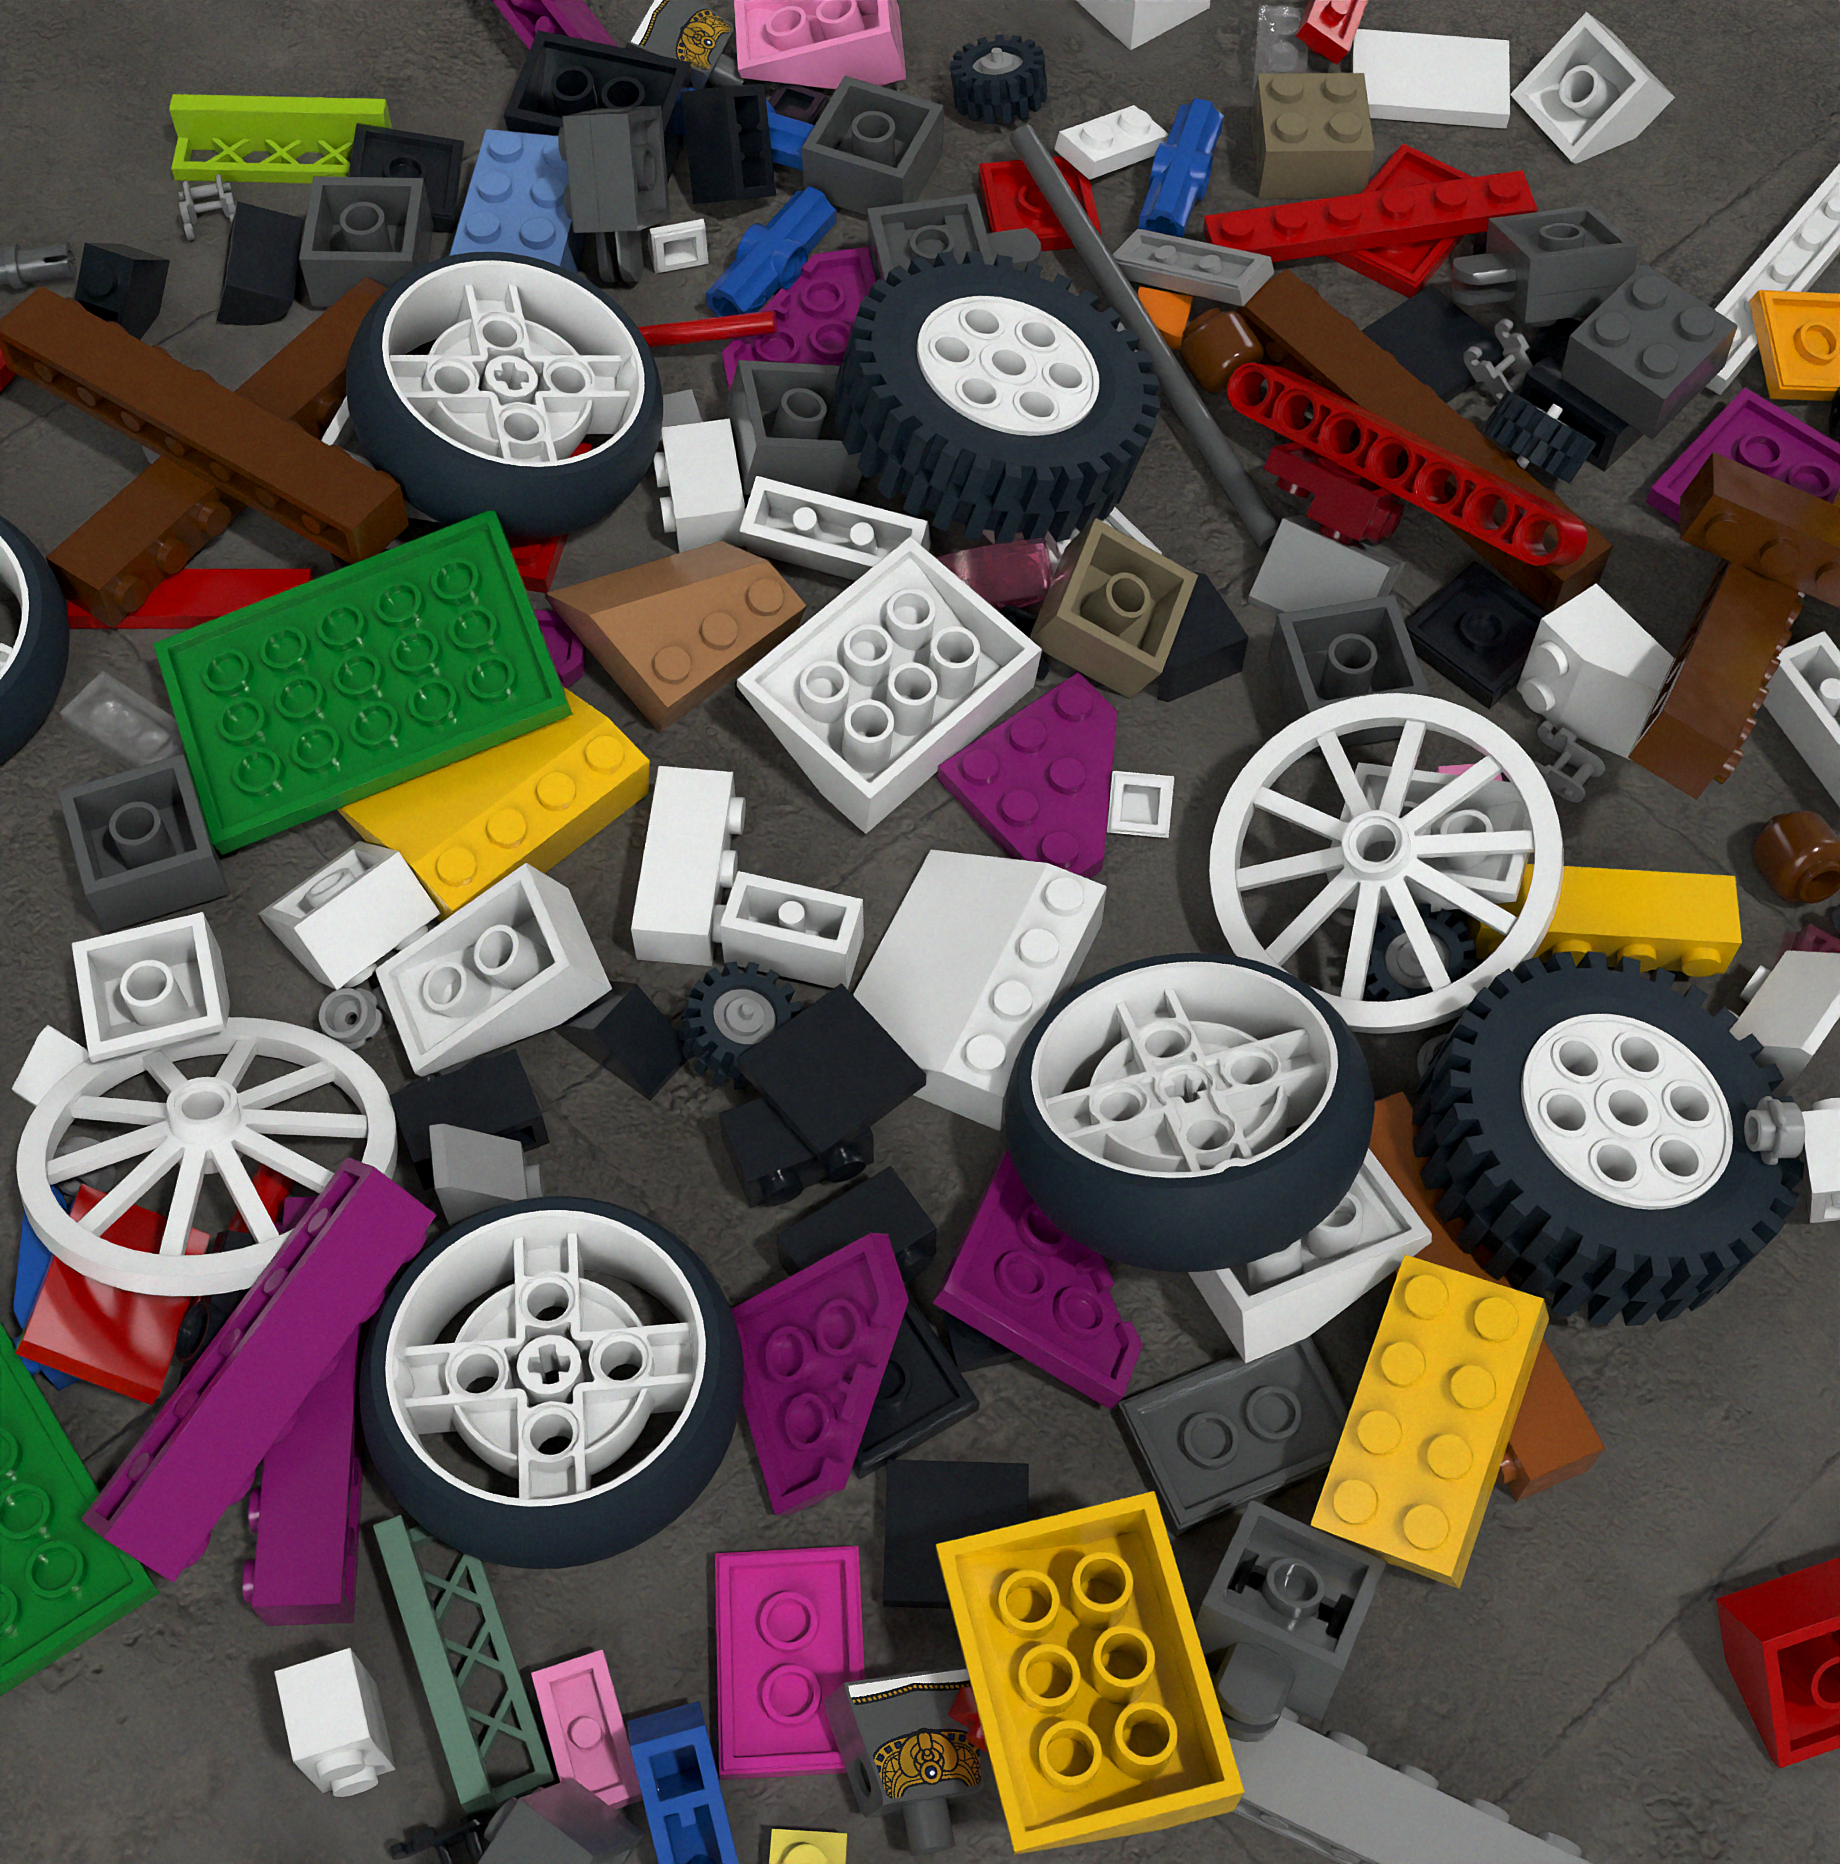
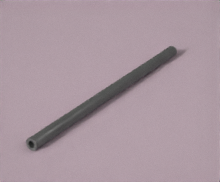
[1010,125,1280,552]

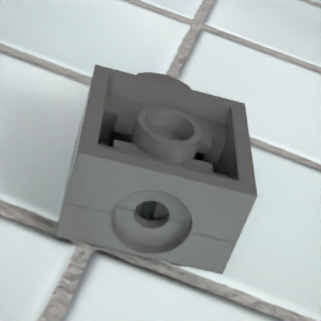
[558,106,671,283]
[867,194,1041,282]
[1450,205,1638,327]
[1195,1499,1387,1742]

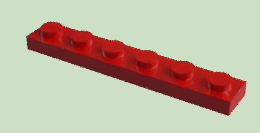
[1203,170,1538,263]

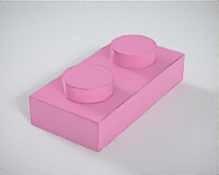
[531,1649,643,1810]

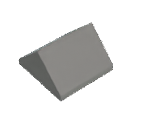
[1248,515,1406,616]

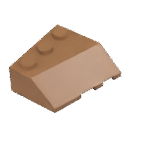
[545,541,807,733]

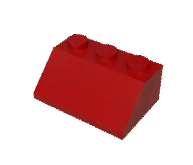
[1716,1557,1840,1769]

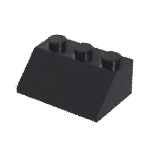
[504,30,692,182]

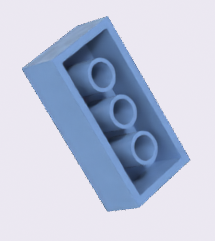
[449,129,587,274]

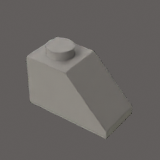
[429,1124,545,1228]

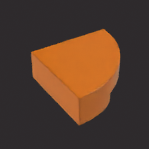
[1138,287,1193,350]

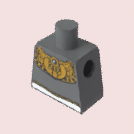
[626,0,746,90]
[823,1665,985,1856]

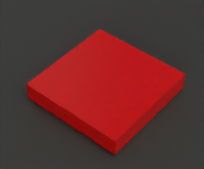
[978,156,1102,252]

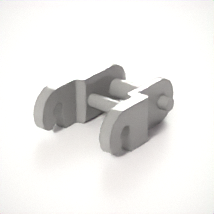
[178,174,236,241]
[1463,319,1533,403]
[1534,721,1605,803]

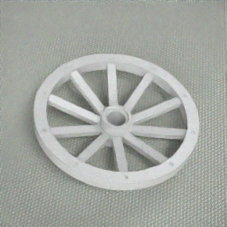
[1209,693,1564,1034]
[16,1017,398,1296]

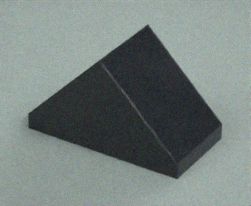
[1157,572,1249,702]
[552,980,687,1101]

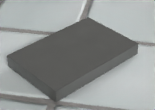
[1117,1336,1349,1537]

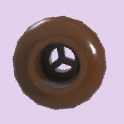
[1180,308,1264,394]
[1752,810,1840,904]

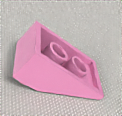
[734,0,906,89]

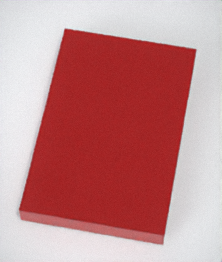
[1324,143,1472,298]
[15,1184,211,1405]

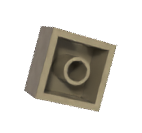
[1250,73,1375,199]
[1029,518,1198,699]

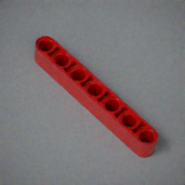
[1227,362,1587,567]

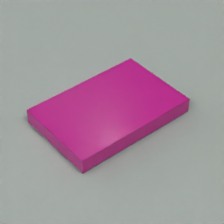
[715,1546,865,1780]

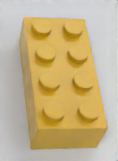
[1310,1254,1549,1589]

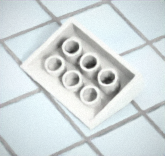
[737,537,1042,834]
[853,850,1107,1131]

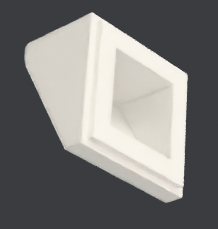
[648,219,709,274]
[1107,771,1174,838]
[12,1025,89,1107]

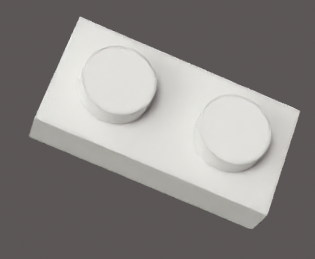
[1054,105,1169,180]

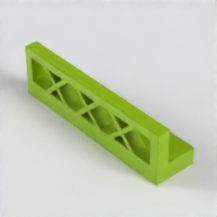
[169,94,393,184]

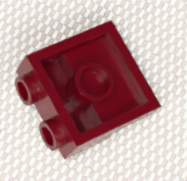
[1263,442,1405,545]

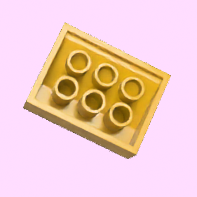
[337,687,650,923]
[936,1491,1245,1855]

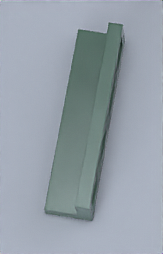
[373,1515,557,1819]

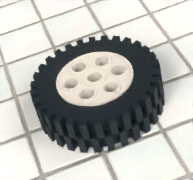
[833,251,1161,546]
[1412,951,1805,1326]

